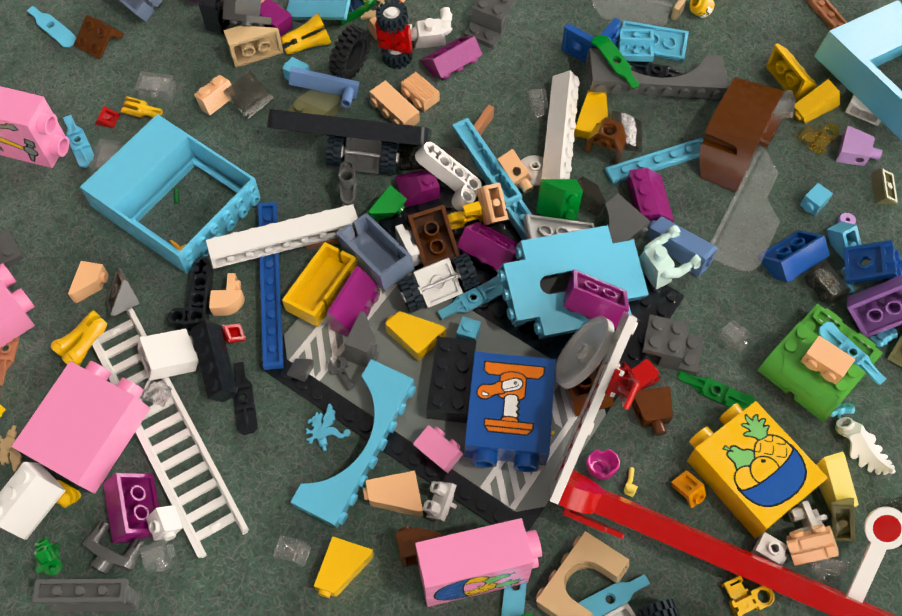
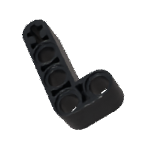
[168,257,214,331]

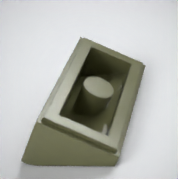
[871,168,898,205]
[831,498,855,542]

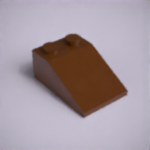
[407,205,460,267]
[556,360,614,417]
[395,526,448,568]

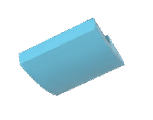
[619,28,654,62]

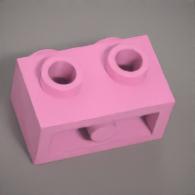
[413,425,463,473]

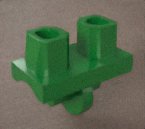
[34,537,63,575]

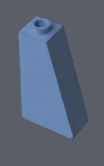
[646,216,718,278]

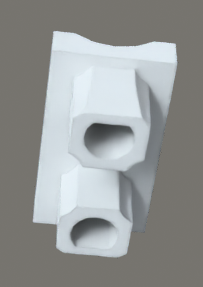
[423,481,457,522]
[788,501,828,532]

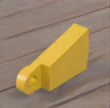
[574,90,608,139]

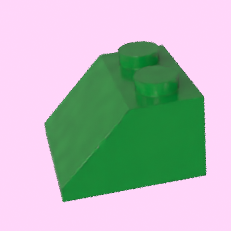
[535,179,583,221]

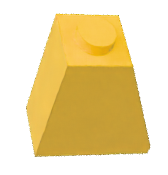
[793,79,840,124]
[385,311,446,362]
[314,536,374,598]

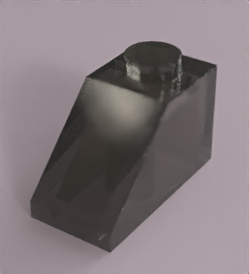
[577,176,605,217]

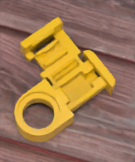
[447,201,483,230]
[721,576,775,616]

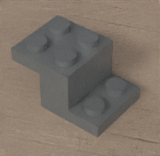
[221,0,272,27]
[464,0,516,49]
[642,315,703,375]

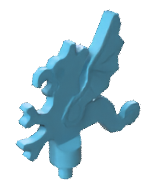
[306,404,351,451]

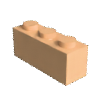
[369,80,420,126]

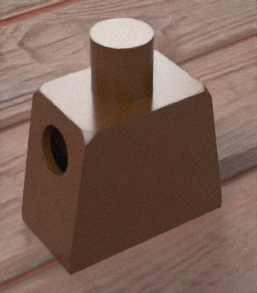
[631,386,673,436]

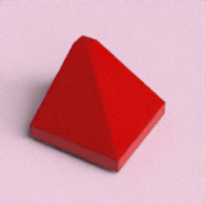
[95,106,120,128]
[221,324,246,343]

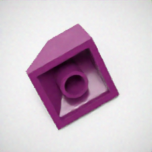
[395,169,440,208]

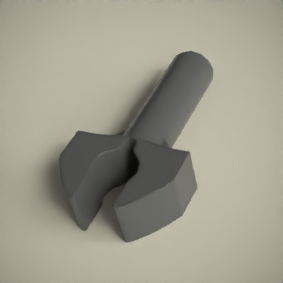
[328,356,354,390]

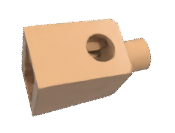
[498,149,533,194]

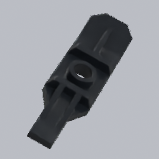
[627,61,687,78]
[233,362,258,435]

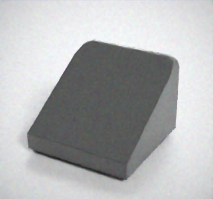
[287,358,314,382]

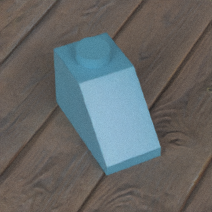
[827,221,862,261]

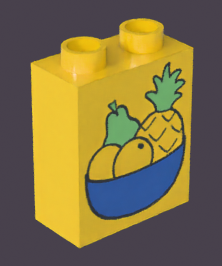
[687,401,828,539]

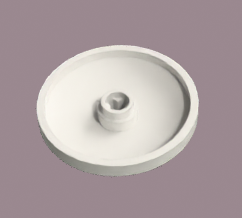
[555,316,614,389]

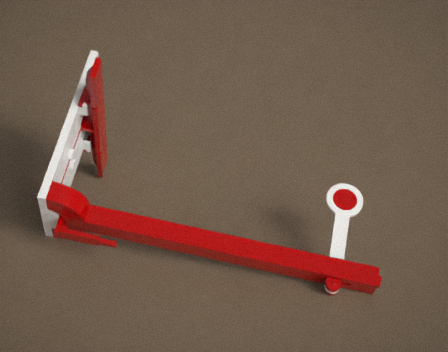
[550,311,902,616]

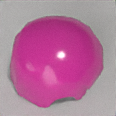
[586,449,620,480]

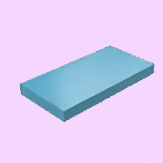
[287,0,351,20]
[618,20,689,62]

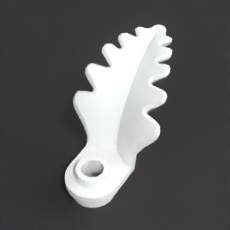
[835,417,896,475]

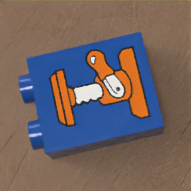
[464,351,556,472]

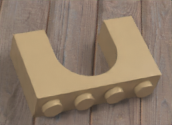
[536,531,629,616]

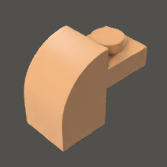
[209,273,245,316]

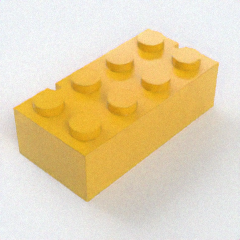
[282,242,359,327]

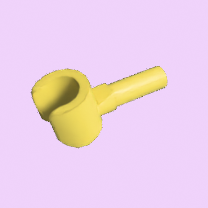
[623,467,638,497]

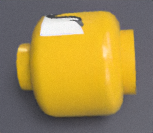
[689,0,715,18]

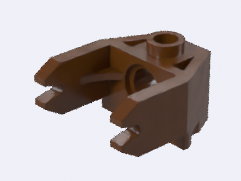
[585,117,628,164]

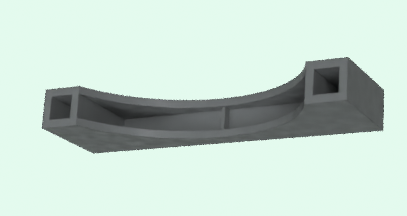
[586,48,728,99]
[540,194,650,294]

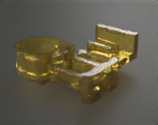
[797,123,839,155]

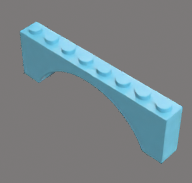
[290,359,416,529]

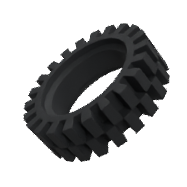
[329,25,371,80]

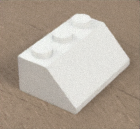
[0,462,65,540]

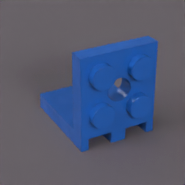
[561,18,621,63]
[844,240,902,284]

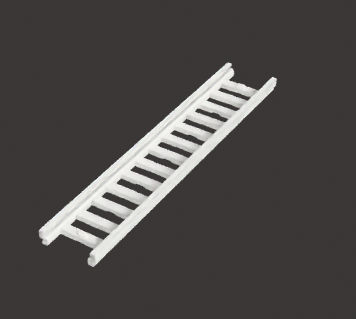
[92,308,249,558]

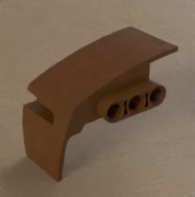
[700,77,784,192]

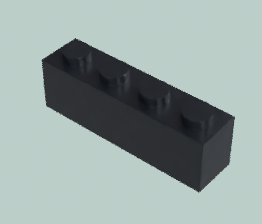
[191,320,239,402]

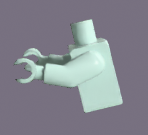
[639,225,701,290]

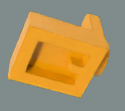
[671,470,706,508]

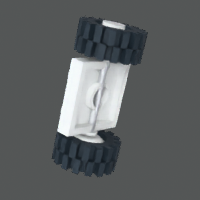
[397,253,479,313]

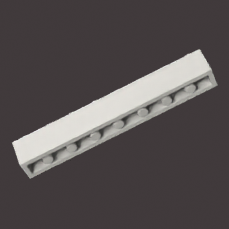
[541,70,580,179]
[206,204,358,269]

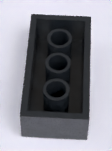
[426,336,476,423]

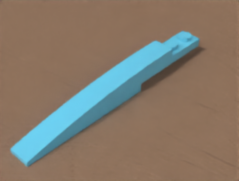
[452,118,532,240]

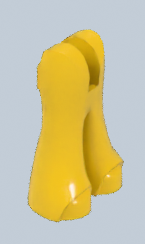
[281,13,332,55]
[51,311,107,366]

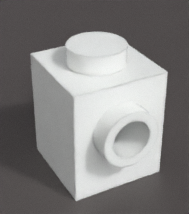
[146,505,183,541]
[751,532,788,565]

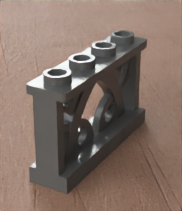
[32,579,141,612]

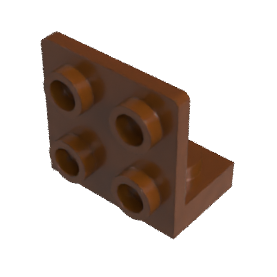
[74,15,124,59]

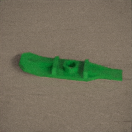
[592,35,640,89]
[677,371,756,410]

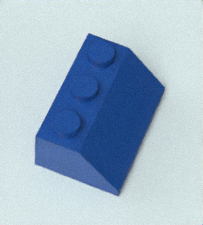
[756,230,830,282]

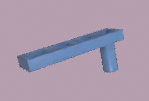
[289,67,359,108]

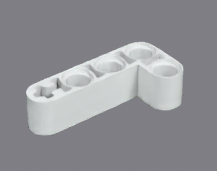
[415,142,481,211]

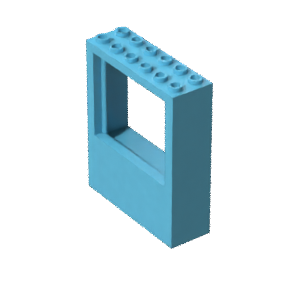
[814,0,902,140]
[80,114,261,274]

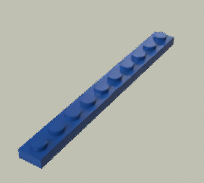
[258,202,284,370]

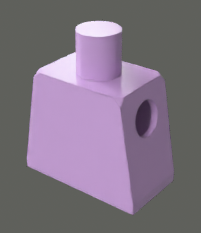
[836,126,883,166]

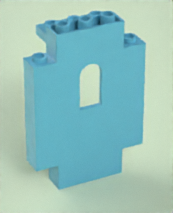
[498,225,649,339]

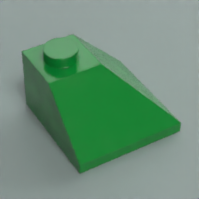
[366,185,407,221]

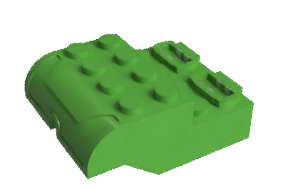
[757,304,883,422]

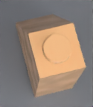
[363,471,423,517]

